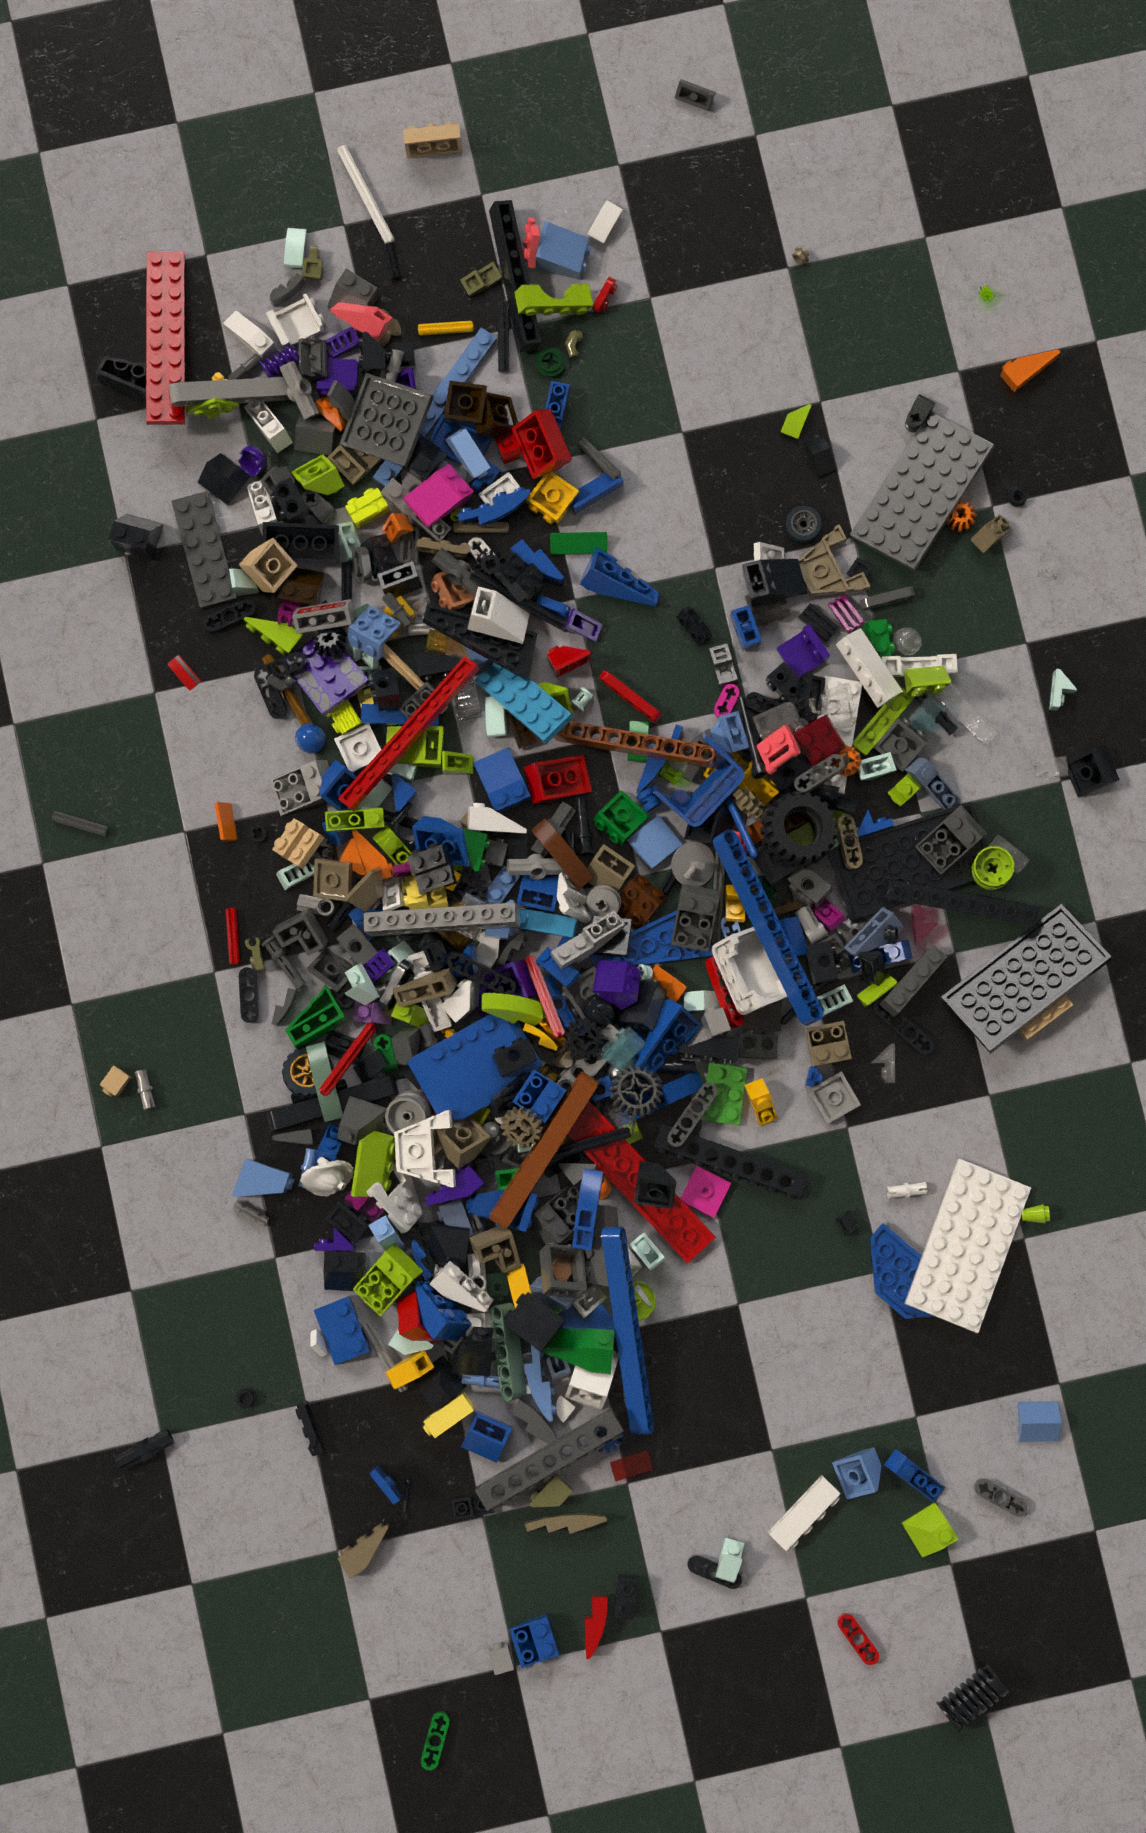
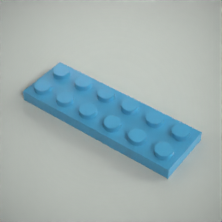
[474,662,574,744]

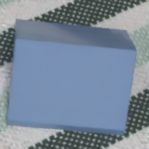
[1018,1401,1062,1442]

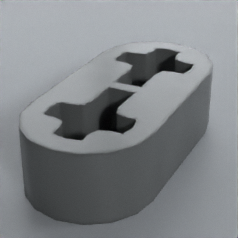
[352,547,372,584]

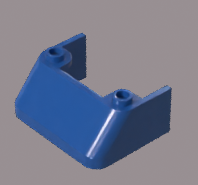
[653,731,744,827]

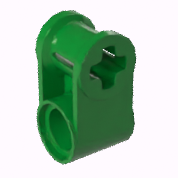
[374,1034,398,1072]

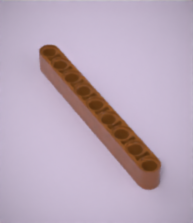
[553,721,717,768]
[489,1071,599,1229]

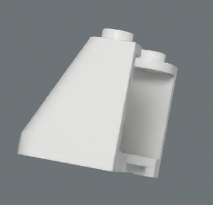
[712,927,788,1015]

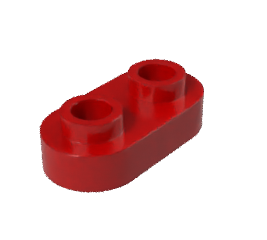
[592,276,618,313]

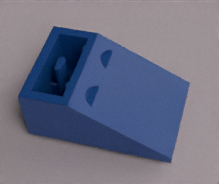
[415,1281,472,1341]

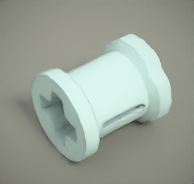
[570,687,595,712]

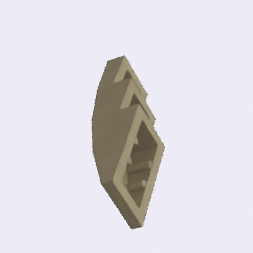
[525,1513,607,1534]

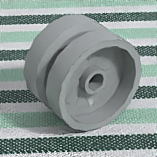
[385,1090,434,1133]

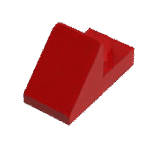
[494,433,521,464]

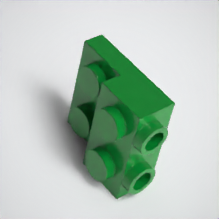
[848,619,894,658]
[593,790,649,845]

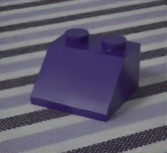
[593,960,641,1010]

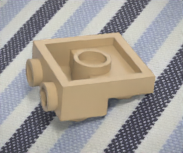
[272,818,324,869]

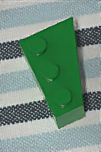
[285,984,348,1049]

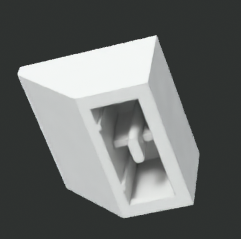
[440,978,480,1023]

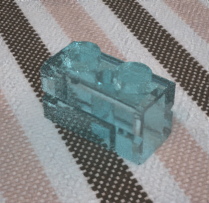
[601,1027,646,1071]

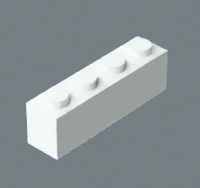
[836,628,903,708]
[768,1475,841,1551]

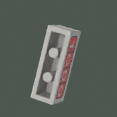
[292,599,356,634]

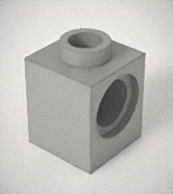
[489,1642,514,1675]

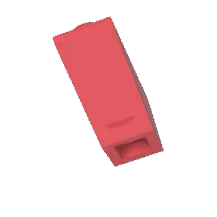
[330,302,393,341]

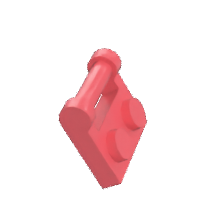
[756,725,801,775]

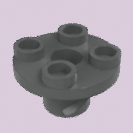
[482,1118,514,1156]

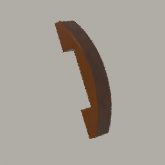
[530,819,594,889]

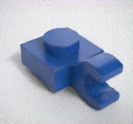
[471,459,501,493]
[805,1066,823,1087]

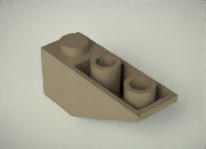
[337,1523,389,1579]

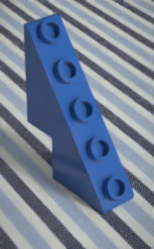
[613,1071,704,1126]
[558,1304,616,1338]

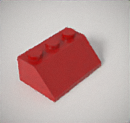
[511,409,572,479]

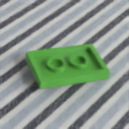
[701,1063,747,1125]

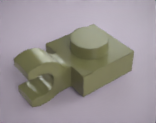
[302,246,323,280]
[245,937,265,972]

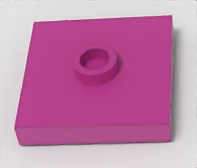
[681,1166,731,1218]

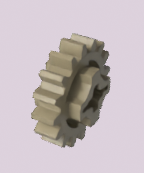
[732,786,766,820]
[500,1106,543,1148]

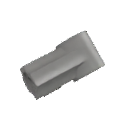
[297,894,337,917]
[794,905,828,945]

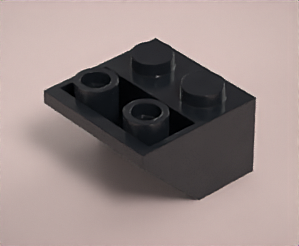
[359,332,388,379]

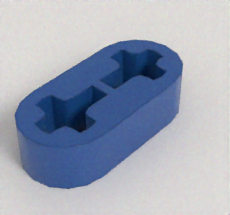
[535,595,571,618]

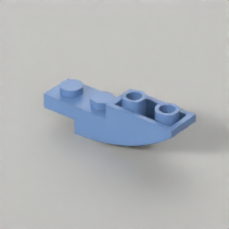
[524,1345,556,1422]

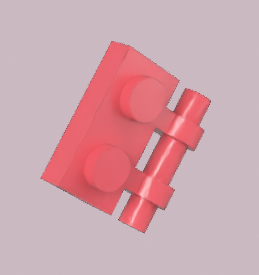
[522,218,540,268]

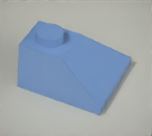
[832,1447,882,1499]

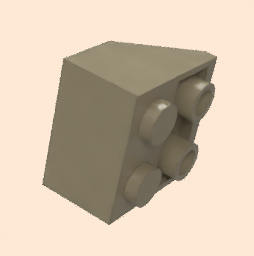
[587,844,635,892]
[806,1021,852,1067]

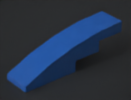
[361,704,439,726]
[636,724,683,794]

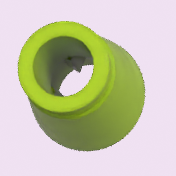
[1022,1204,1050,1223]

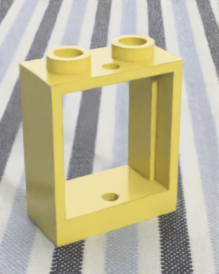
[423,1392,475,1438]

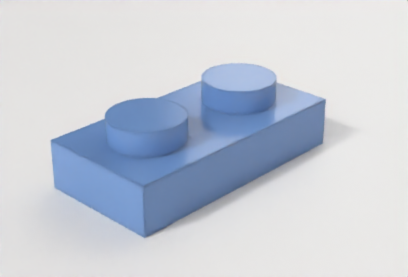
[484,865,520,904]

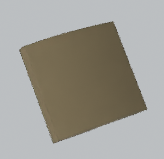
[327,445,382,485]

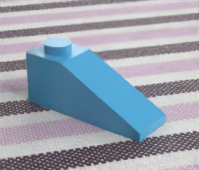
[514,909,578,938]

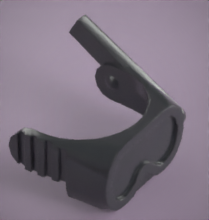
[390,802,416,850]

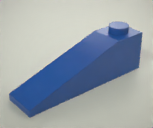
[580,548,659,606]
[635,998,702,1074]

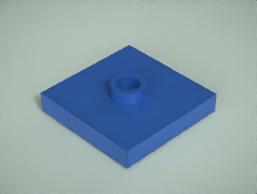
[370,1465,402,1505]

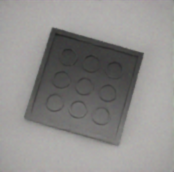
[340,373,434,468]

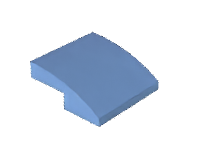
[627,815,683,870]

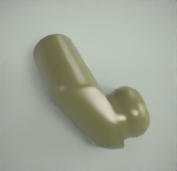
[565,330,583,359]

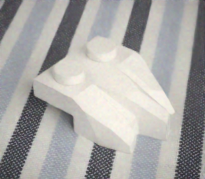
[557,872,591,924]

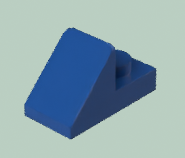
[857,810,894,838]

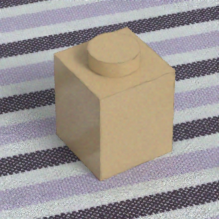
[100,1066,132,1097]

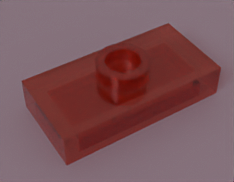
[610,1450,653,1481]

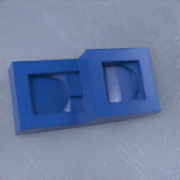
[412,1240,433,1280]

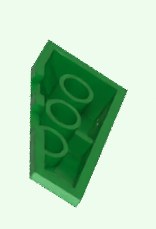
[534,1329,615,1375]

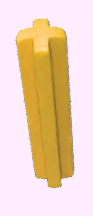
[418,321,473,335]

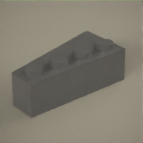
[583,1205,618,1286]

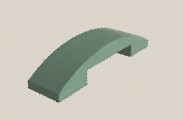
[306,1042,343,1122]

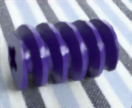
[259,343,299,378]

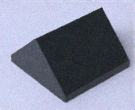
[198,453,251,505]

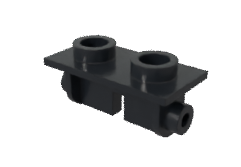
[676,606,712,646]

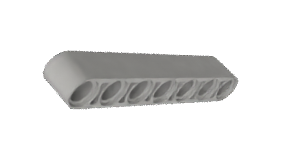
[168,377,290,407]

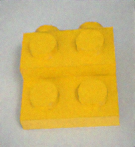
[526,472,579,525]

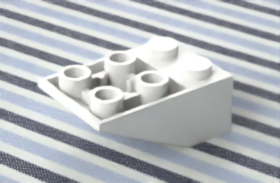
[467,586,530,644]

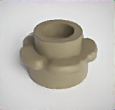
[792,247,809,265]

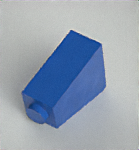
[466,1190,520,1226]

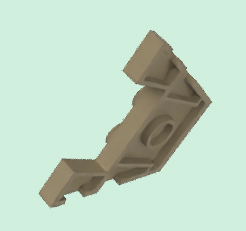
[798,524,870,597]

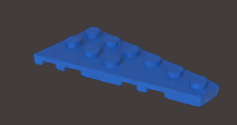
[589,910,713,969]

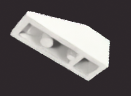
[223,311,276,362]
[467,803,527,834]

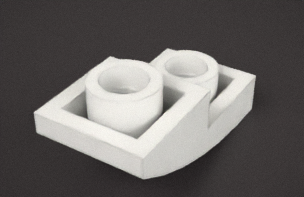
[588,200,623,243]

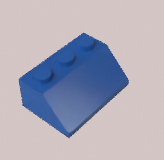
[314,1296,371,1365]

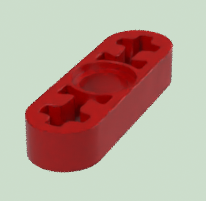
[837,1613,879,1665]

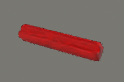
[226,908,240,965]

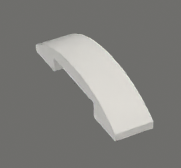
[881,654,958,677]

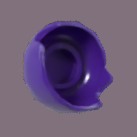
[238,445,266,476]

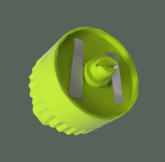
[633,1281,656,1321]

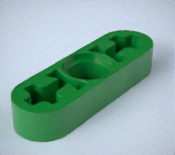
[421,1711,450,1770]

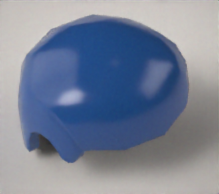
[295,723,326,754]

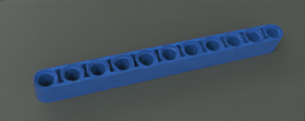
[713,829,823,1026]
[601,1227,654,1435]

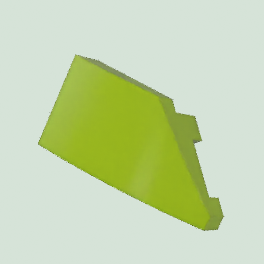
[781,404,812,439]

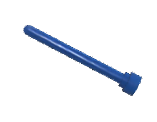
[725,795,758,858]

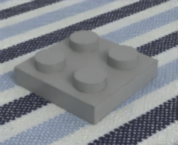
[807,1071,861,1124]

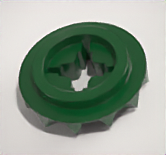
[535,347,565,377]

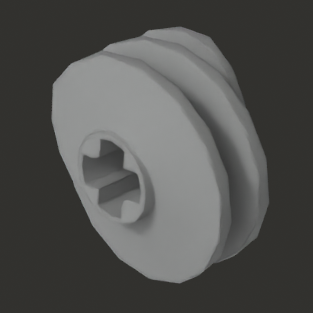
[586,885,622,917]

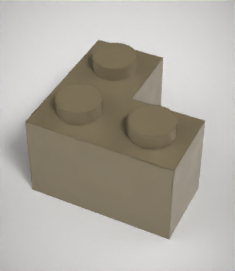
[469,1226,521,1273]

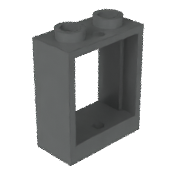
[540,1242,587,1299]

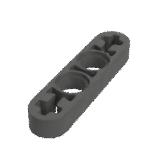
[667,1082,717,1148]

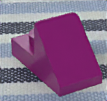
[810,899,846,931]
[344,1190,385,1222]

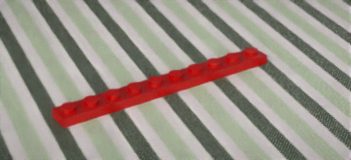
[338,656,480,811]

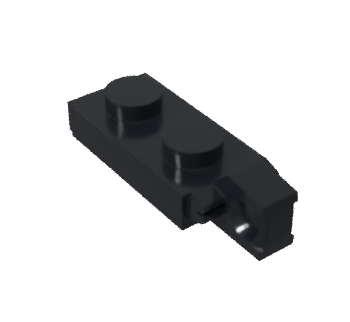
[295,1400,324,1457]

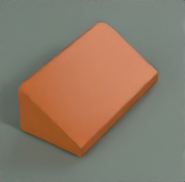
[214,802,237,842]
[651,965,687,1002]

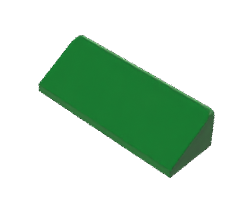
[550,532,607,555]

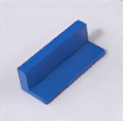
[570,473,624,514]

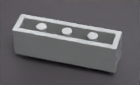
[700,1006,731,1039]

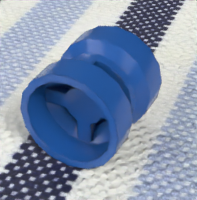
[636,787,662,813]

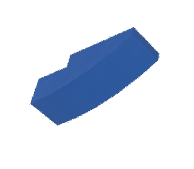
[510,539,564,584]

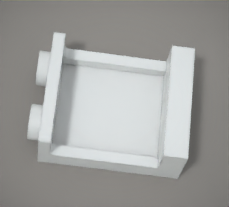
[266,294,326,351]

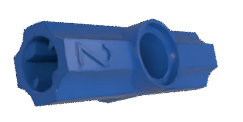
[544,976,576,1034]

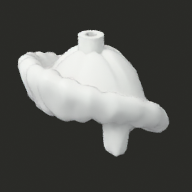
[300,1157,354,1197]

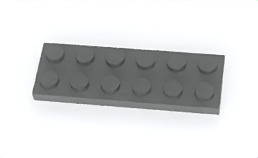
[171,491,237,609]

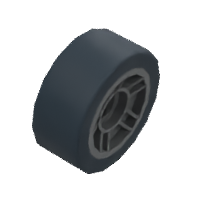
[785,506,822,544]

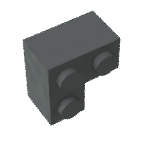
[272,908,329,956]

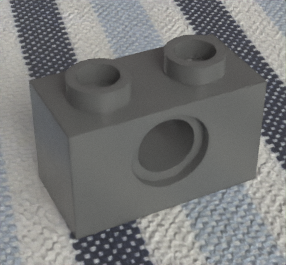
[788,866,832,908]
[336,924,378,966]

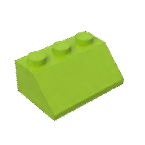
[351,1131,395,1197]

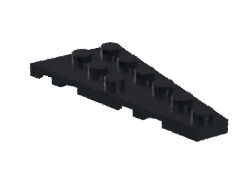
[423,604,538,681]

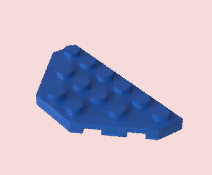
[870,1223,934,1319]

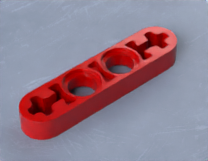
[598,670,662,723]
[706,956,744,1028]

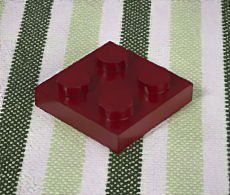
[793,714,846,766]

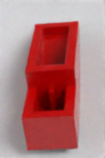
[585,1595,608,1659]

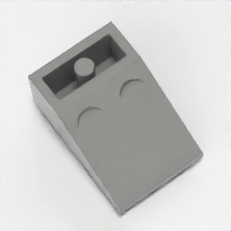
[269,760,329,816]

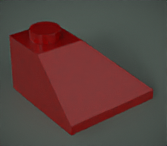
[547,646,591,678]

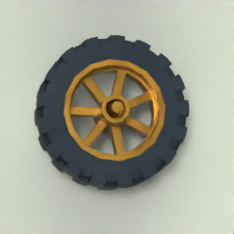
[282,1046,334,1099]

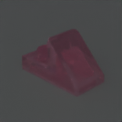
[911,905,938,945]

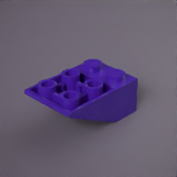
[424,1165,485,1206]

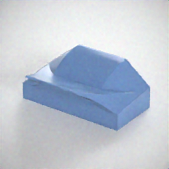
[710,711,749,753]

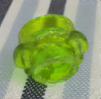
[978,284,995,302]

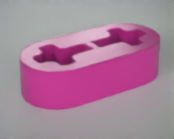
[714,684,739,718]

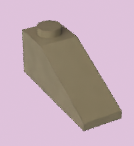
[392,968,458,1007]

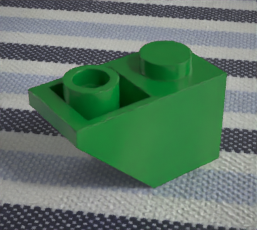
[464,829,490,873]

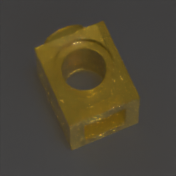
[426,629,449,654]

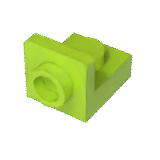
[888,773,922,806]

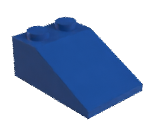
[473,747,531,813]
[412,816,470,867]

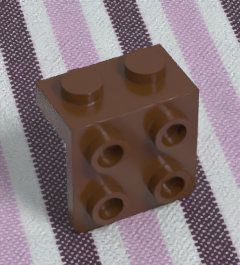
[617,873,667,930]

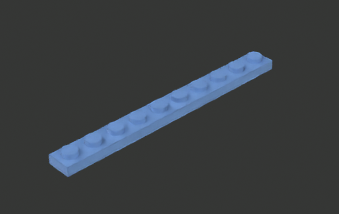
[373,327,497,487]

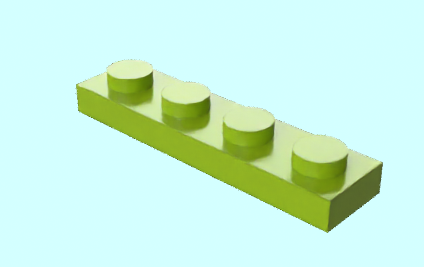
[852,687,914,757]

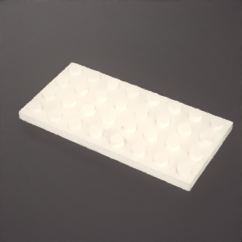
[904,1159,1031,1333]

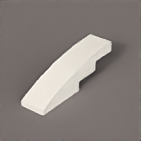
[408,951,452,1032]

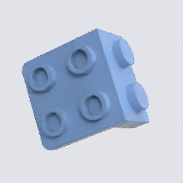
[347,606,400,660]

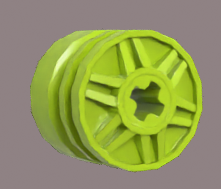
[972,846,1014,890]

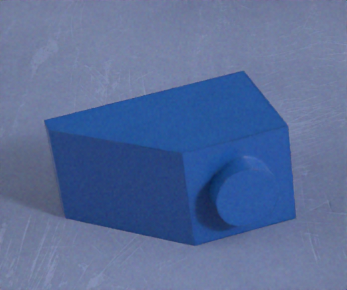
[536,947,581,988]

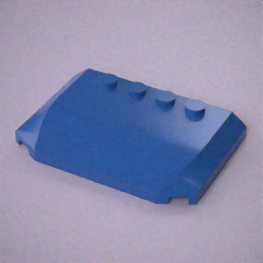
[407,1014,542,1121]

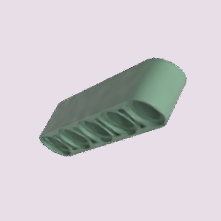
[490,1302,527,1401]

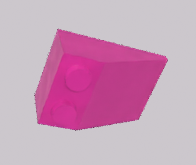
[403,464,474,527]

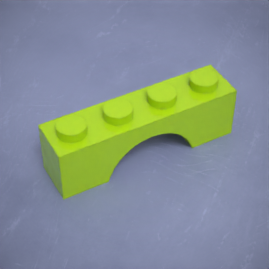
[514,284,593,316]

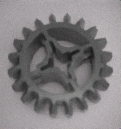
[610,1065,663,1118]

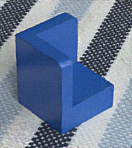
[322,821,354,846]

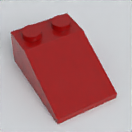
[524,755,592,804]

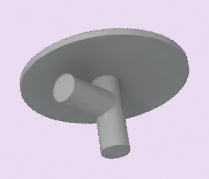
[672,842,715,887]

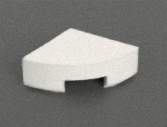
[310,1329,327,1357]
[556,1395,575,1423]

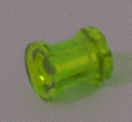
[658,762,683,787]

